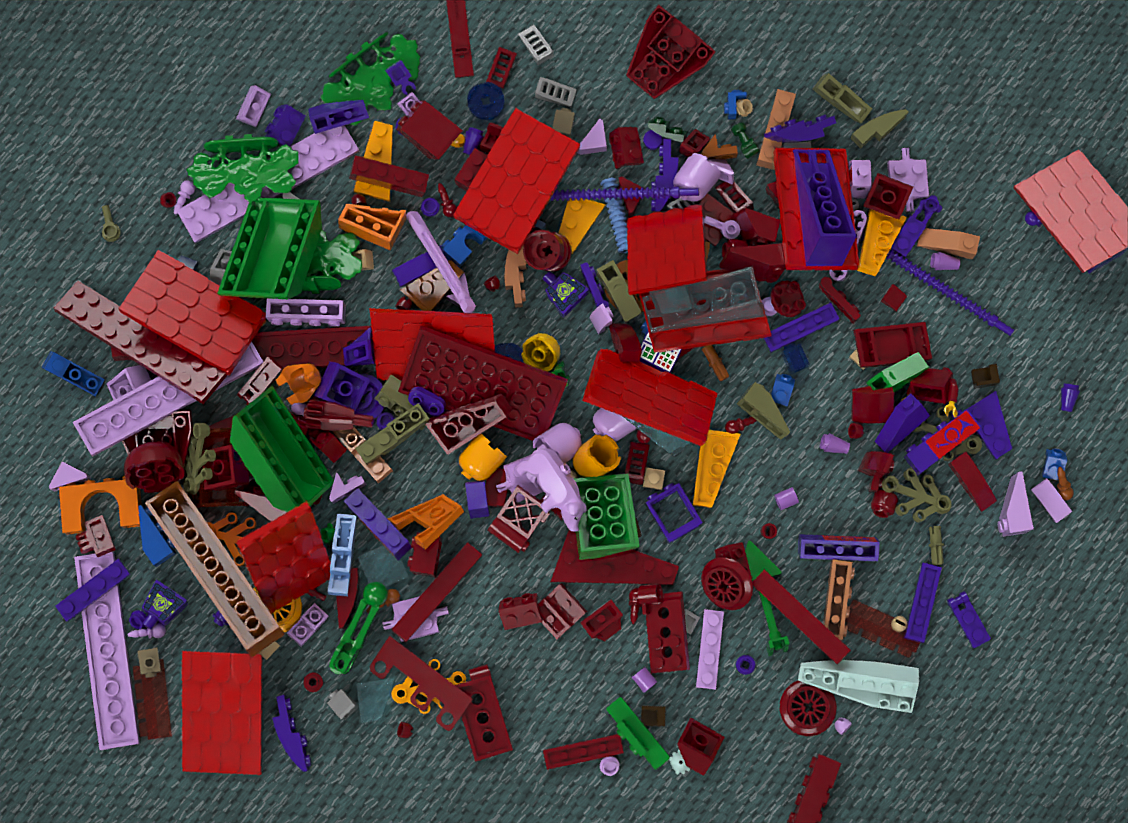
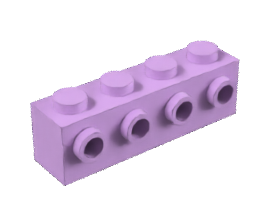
[266,298,346,327]

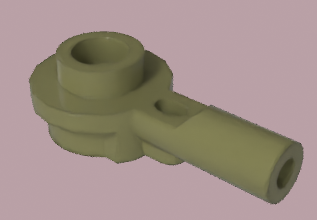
[102,205,121,242]

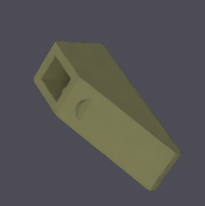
[597,260,642,323]
[374,375,426,430]

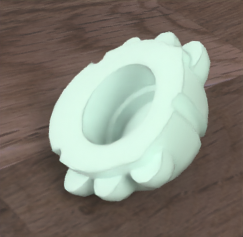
[669,750,690,775]

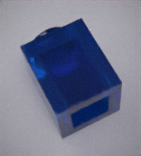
[781,343,810,375]

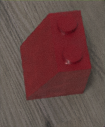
[396,100,463,159]

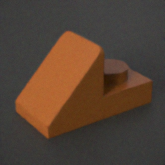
[700,134,738,159]

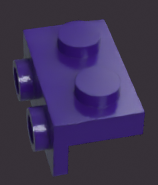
[265,105,306,147]

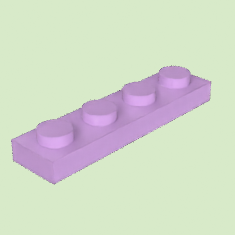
[696,609,724,690]

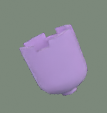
[673,153,721,202]
[593,408,641,442]
[533,423,582,464]

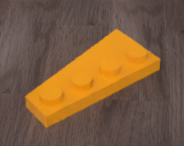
[354,121,393,202]
[857,209,907,276]
[693,430,740,508]

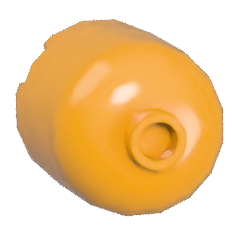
[459,434,507,481]
[573,435,621,478]

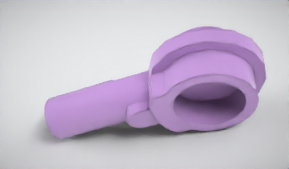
[704,216,740,239]

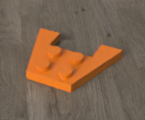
[387,494,464,549]

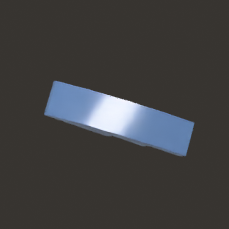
[328,514,357,596]

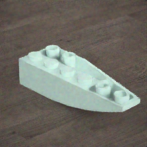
[798,660,919,713]

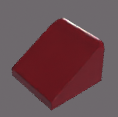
[881,284,907,312]

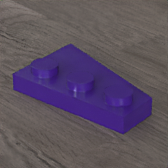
[968,391,1012,460]

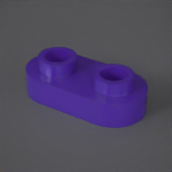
[408,387,446,416]

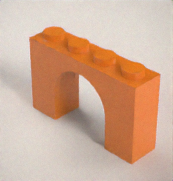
[59,476,142,535]

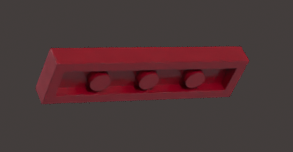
[543,734,624,770]

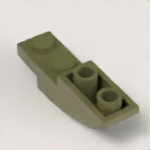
[355,403,429,465]

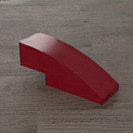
[609,323,642,362]
[858,451,894,478]
[948,452,997,512]
[336,568,360,629]

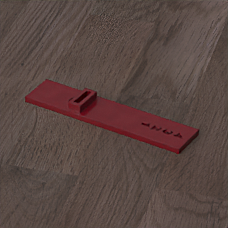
[446,0,474,78]

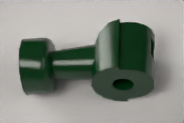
[731,122,760,159]

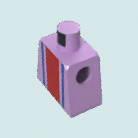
[848,160,872,198]

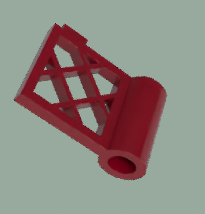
[487,485,550,553]

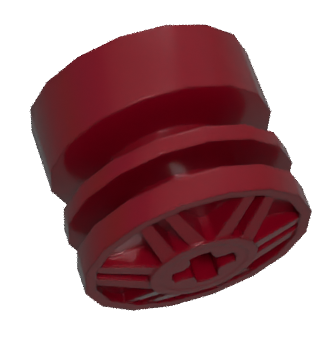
[523,230,572,272]

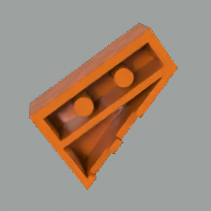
[338,204,407,251]

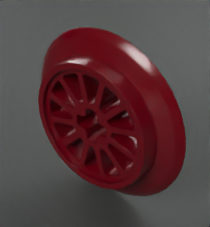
[701,557,753,610]
[780,681,836,736]

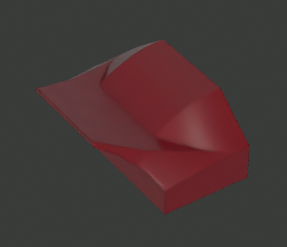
[580,600,623,642]

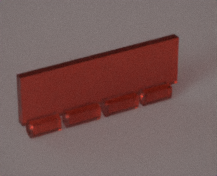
[845,599,920,658]
[133,659,172,740]

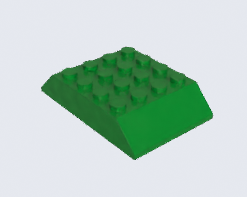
[218,198,322,300]
[230,386,334,512]

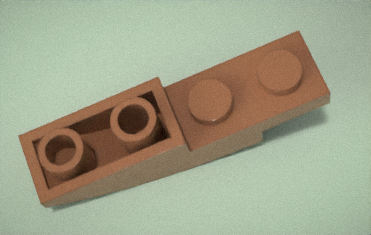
[505,245,528,308]
[332,427,393,484]

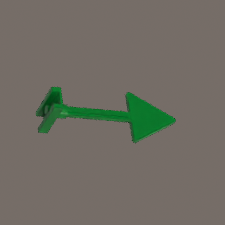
[737,541,789,656]

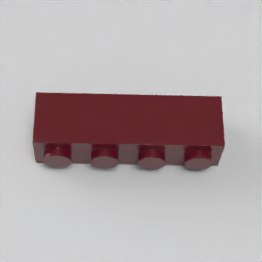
[349,155,429,197]

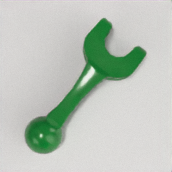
[329,582,388,674]

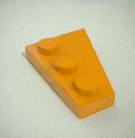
[559,198,606,254]

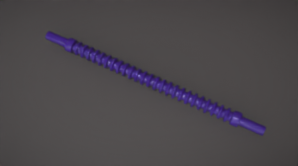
[551,186,699,201]
[855,228,1014,336]

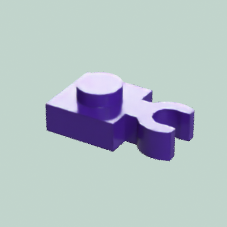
[385,60,416,96]

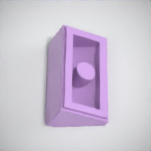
[236,85,271,127]

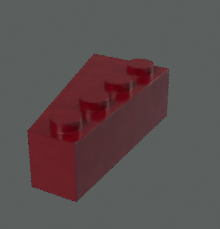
[425,394,513,455]
[787,754,841,823]

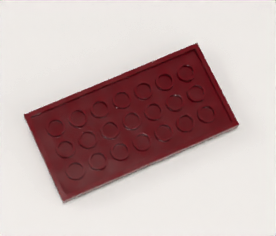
[398,326,568,441]

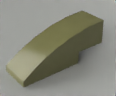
[813,73,872,124]
[850,109,909,149]

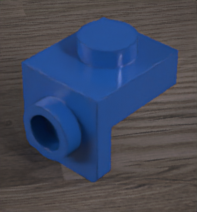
[724,90,747,119]
[771,374,795,406]
[1042,449,1067,480]

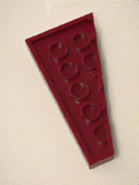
[550,530,679,585]

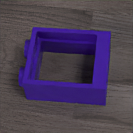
[645,483,703,544]

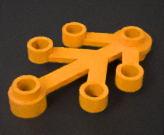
[391,659,466,714]

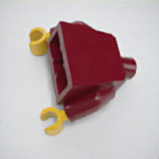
[901,367,959,418]

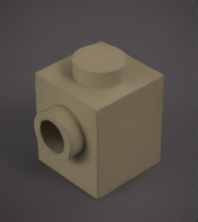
[138,648,161,678]

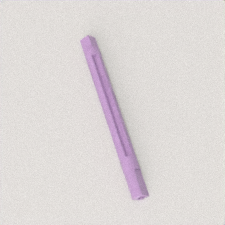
[406,211,476,313]

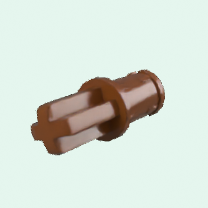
[701,345,729,381]

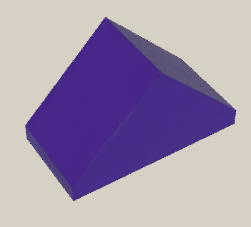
[465,480,490,519]

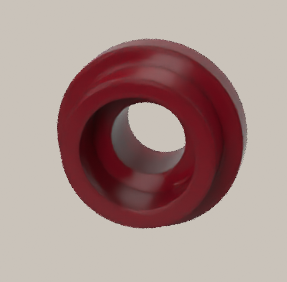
[303,673,323,692]

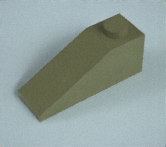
[737,382,790,440]

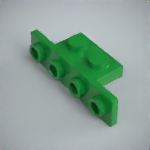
[606,697,670,770]

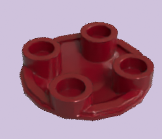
[770,281,806,317]

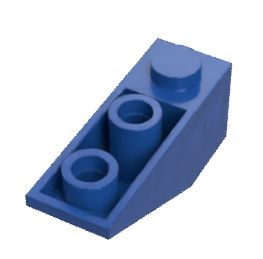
[41,351,105,396]
[138,505,176,567]

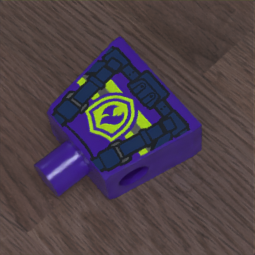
[543,271,589,318]
[142,580,188,630]

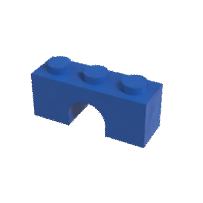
[441,225,488,268]

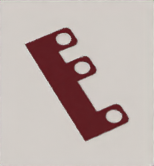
[369,636,472,731]

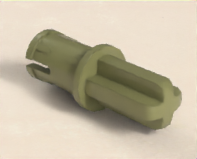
[929,526,944,565]

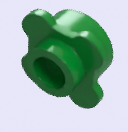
[320,523,335,546]

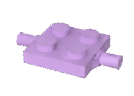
[887,148,929,212]
[496,455,544,502]
[383,597,449,642]

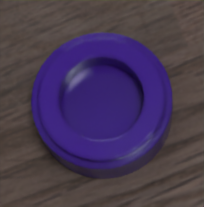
[643,130,662,150]

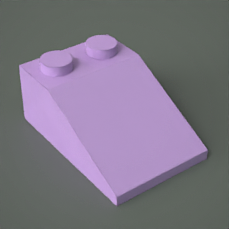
[997,472,1033,537]

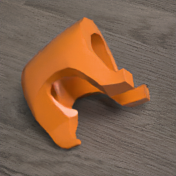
[275,363,322,405]

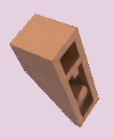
[917,228,980,259]

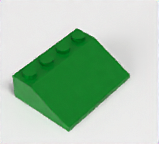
[574,474,639,560]

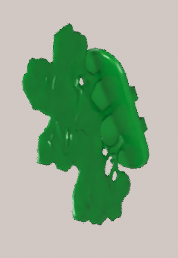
[321,32,420,125]
[186,134,299,204]
[301,230,362,294]

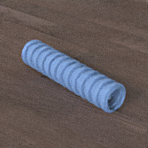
[600,178,628,253]

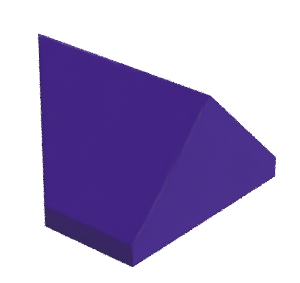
[343,327,375,367]

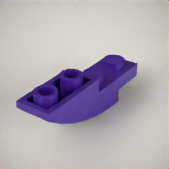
[764,114,836,143]
[651,139,678,212]
[272,695,312,772]

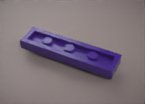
[763,303,840,353]
[55,559,131,622]
[904,563,942,643]

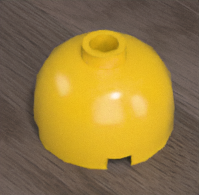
[521,333,561,371]

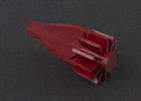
[303,400,374,431]

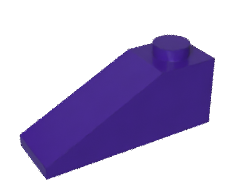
[308,100,369,134]
[875,393,930,453]

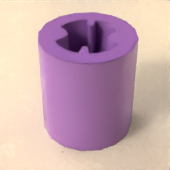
[774,487,799,510]
[632,667,657,693]

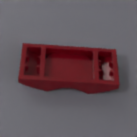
[853,322,932,368]

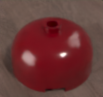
[124,442,184,493]

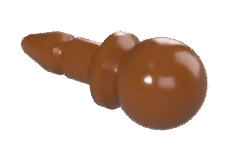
[1057,467,1074,501]
[366,589,400,613]

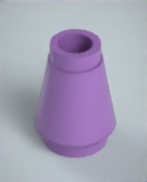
[930,252,960,270]
[820,433,850,454]

